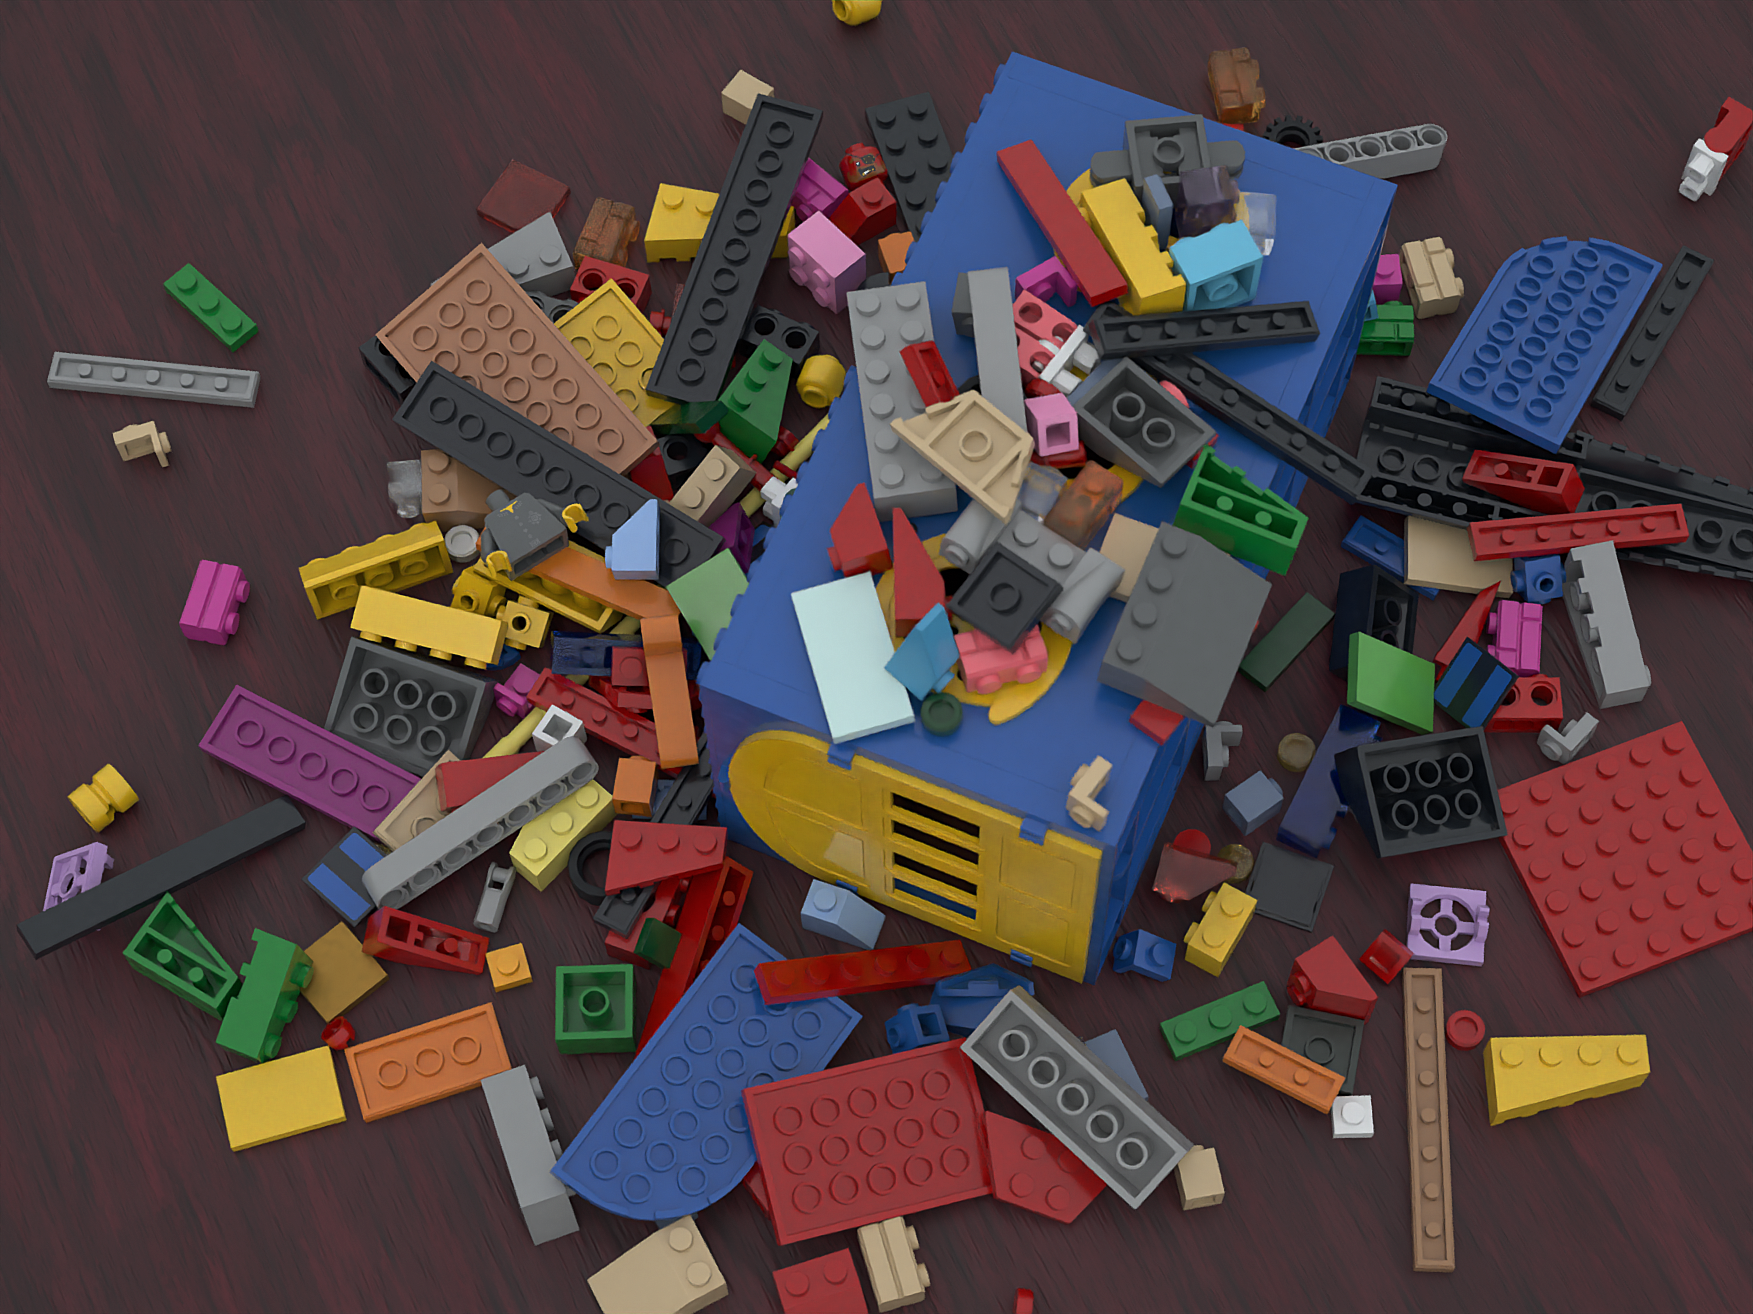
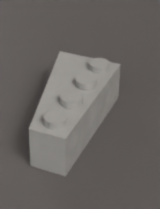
[431,212,575,297]
[1562,540,1651,709]
[481,1065,580,1246]

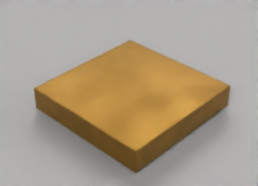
[300,922,390,1024]

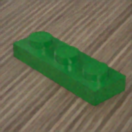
[163,263,259,352]
[1159,981,1280,1061]

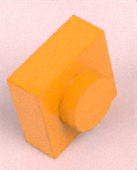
[485,943,533,993]

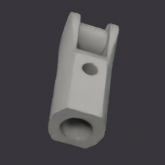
[473,862,516,933]

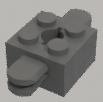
[1089,114,1245,209]

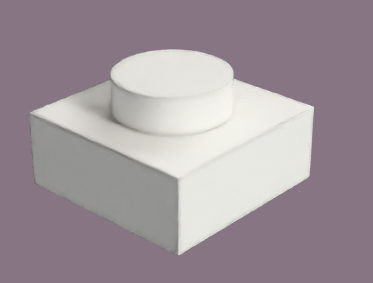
[1331,1095,1374,1138]

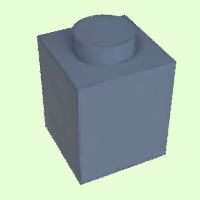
[1222,770,1284,836]

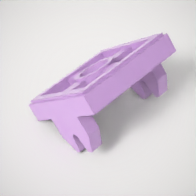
[43,842,114,930]
[1406,884,1489,966]

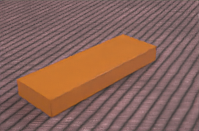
[1222,1025,1345,1114]

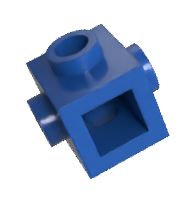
[1510,554,1566,604]
[884,1003,950,1054]

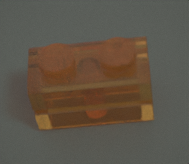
[1207,47,1266,124]
[573,197,640,270]
[1043,461,1123,551]

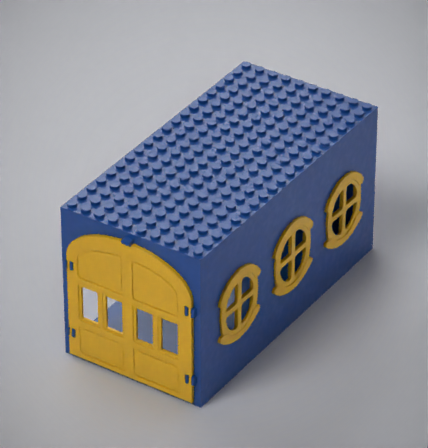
[696,52,1398,985]

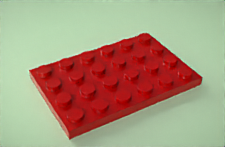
[741,1037,993,1246]

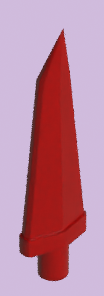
[1433,581,1501,683]

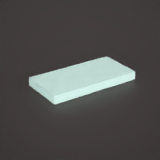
[791,571,915,744]

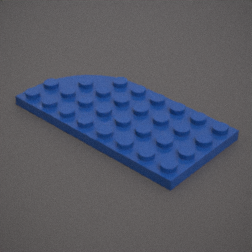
[1426,236,1663,454]
[549,923,863,1221]

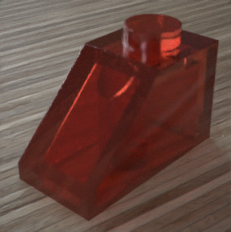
[1152,842,1239,903]

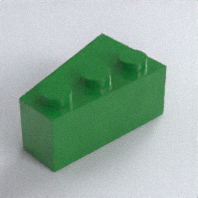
[718,339,793,464]
[1172,444,1308,576]
[123,892,242,1022]
[216,928,314,1064]

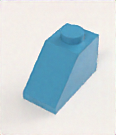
[884,603,960,701]

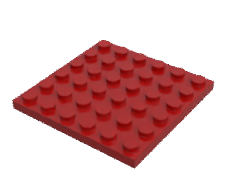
[1497,721,1753,998]

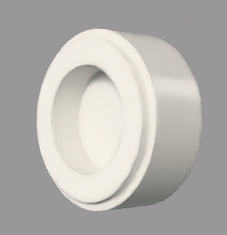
[444,525,480,563]

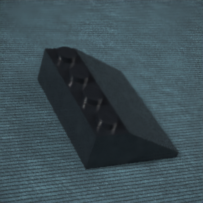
[1334,726,1508,859]

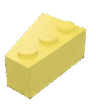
[509,779,618,892]

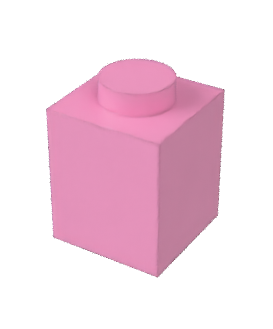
[1024,393,1079,456]

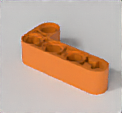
[640,614,699,769]

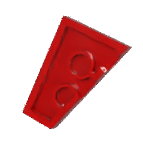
[605,820,728,896]

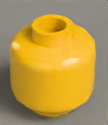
[832,0,882,26]
[796,355,846,408]

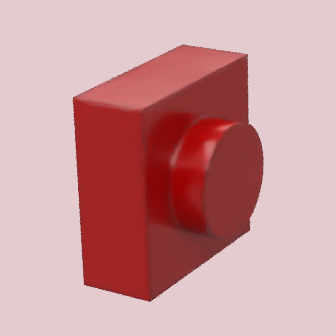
[1359,929,1415,984]

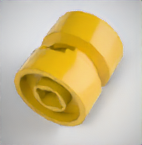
[67,763,139,833]

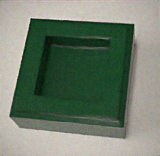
[633,918,682,969]

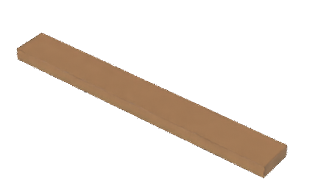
[1402,968,1455,1272]

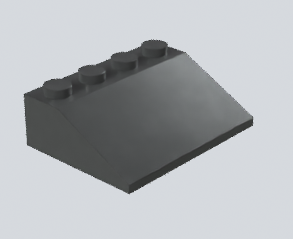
[1097,522,1272,728]
[324,636,499,777]

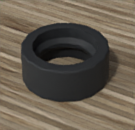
[567,831,613,906]

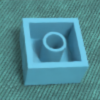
[1169,220,1263,311]

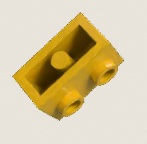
[1183,882,1258,977]

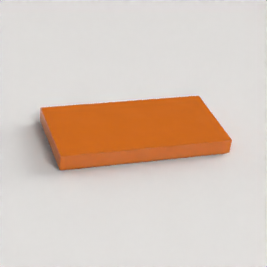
[344,1002,512,1123]

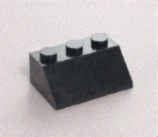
[1329,564,1419,683]

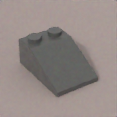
[1072,356,1216,488]

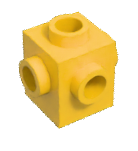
[450,564,507,618]
[496,595,554,650]

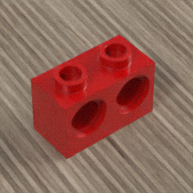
[570,256,652,314]
[1484,674,1563,733]

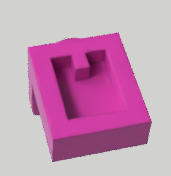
[1015,256,1078,307]
[493,663,540,719]

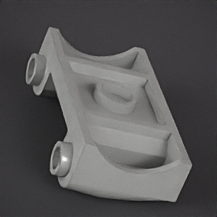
[939,499,1125,644]

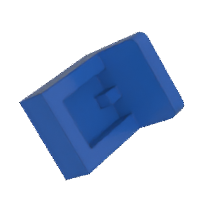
[1113,929,1176,982]

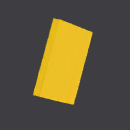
[216,1045,347,1152]

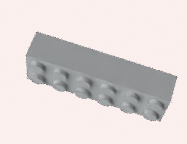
[847,281,958,522]
[960,985,1194,1210]

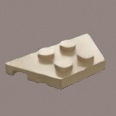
[890,390,1035,525]

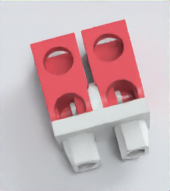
[1012,290,1102,398]

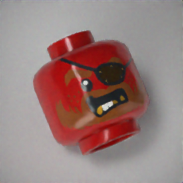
[839,143,888,192]

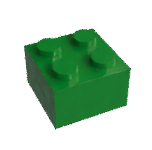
[555,964,636,1054]

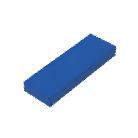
[1341,515,1441,601]

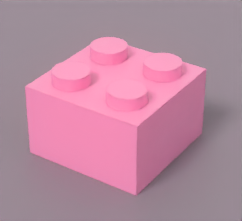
[788,210,866,314]

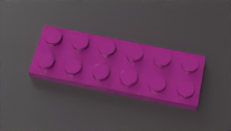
[198,685,421,846]

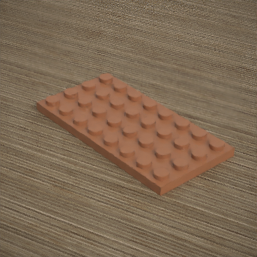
[375,243,660,477]

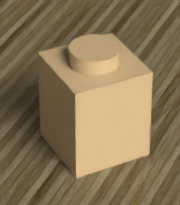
[721,70,774,125]
[1174,1145,1225,1210]

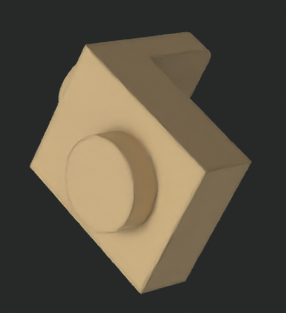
[112,421,172,467]
[1066,755,1112,831]

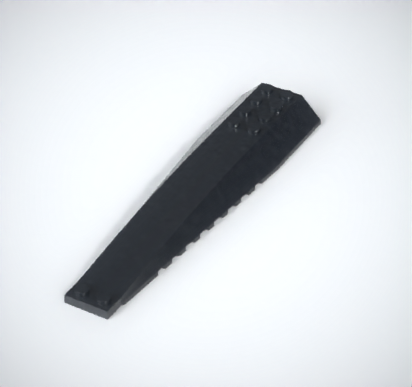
[1355,376,1753,582]

